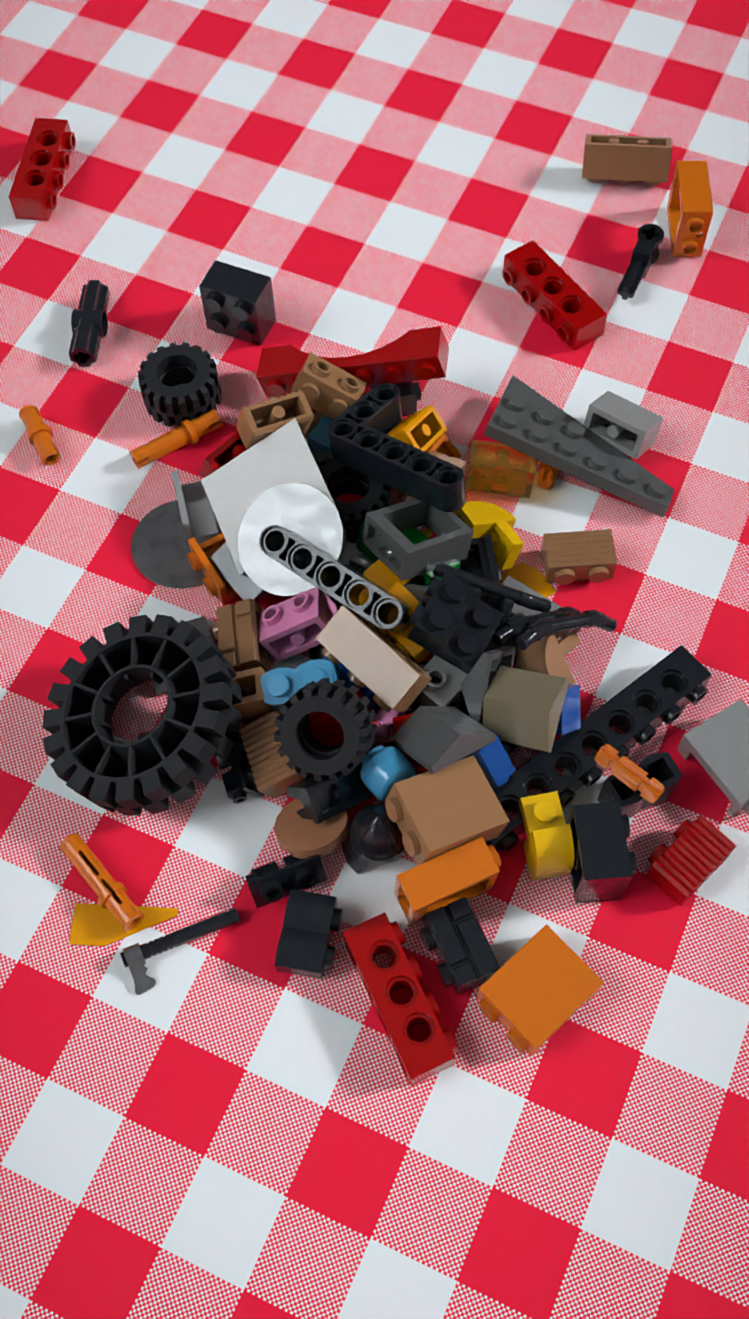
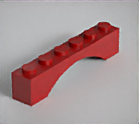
[256,326,449,397]

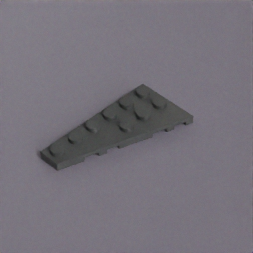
[484,375,674,517]

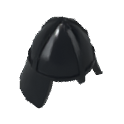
[342,804,405,874]

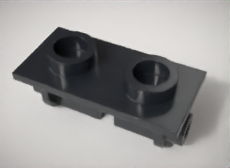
[216,731,264,804]
[245,854,327,908]

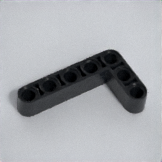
[328,383,466,512]

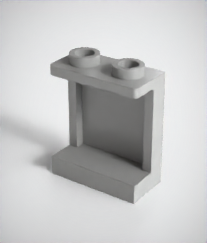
[677,699,749,817]

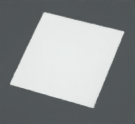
[201,418,338,575]

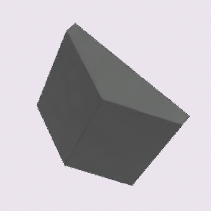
[461,645,516,725]
[392,706,496,774]

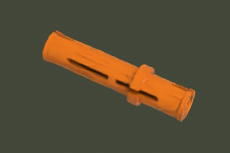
[129,409,223,469]
[59,833,144,932]

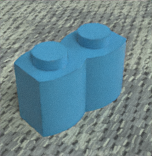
[260,659,345,708]

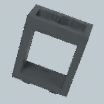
[361,498,474,581]

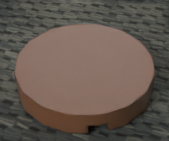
[274,798,350,859]

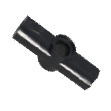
[69,280,110,367]

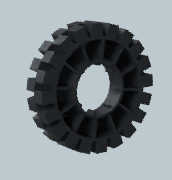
[42,614,242,816]

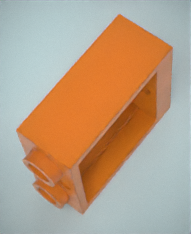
[667,160,713,257]
[394,836,501,927]

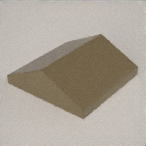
[483,665,569,753]

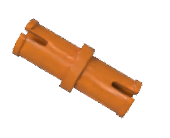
[19,405,61,466]

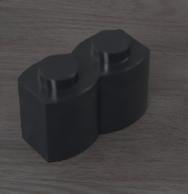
[597,752,682,818]
[275,889,343,979]

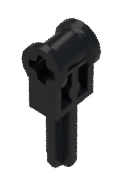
[617,224,664,300]

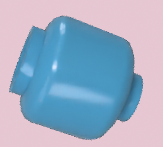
[360,745,416,802]

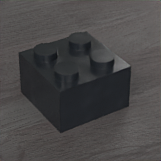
[199,260,276,345]
[567,802,637,904]

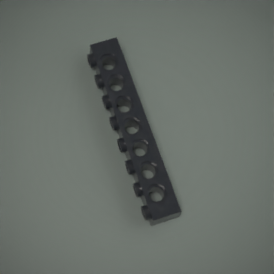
[485,645,712,853]

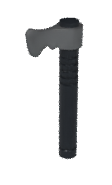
[120,907,241,995]

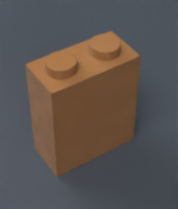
[385,755,510,865]

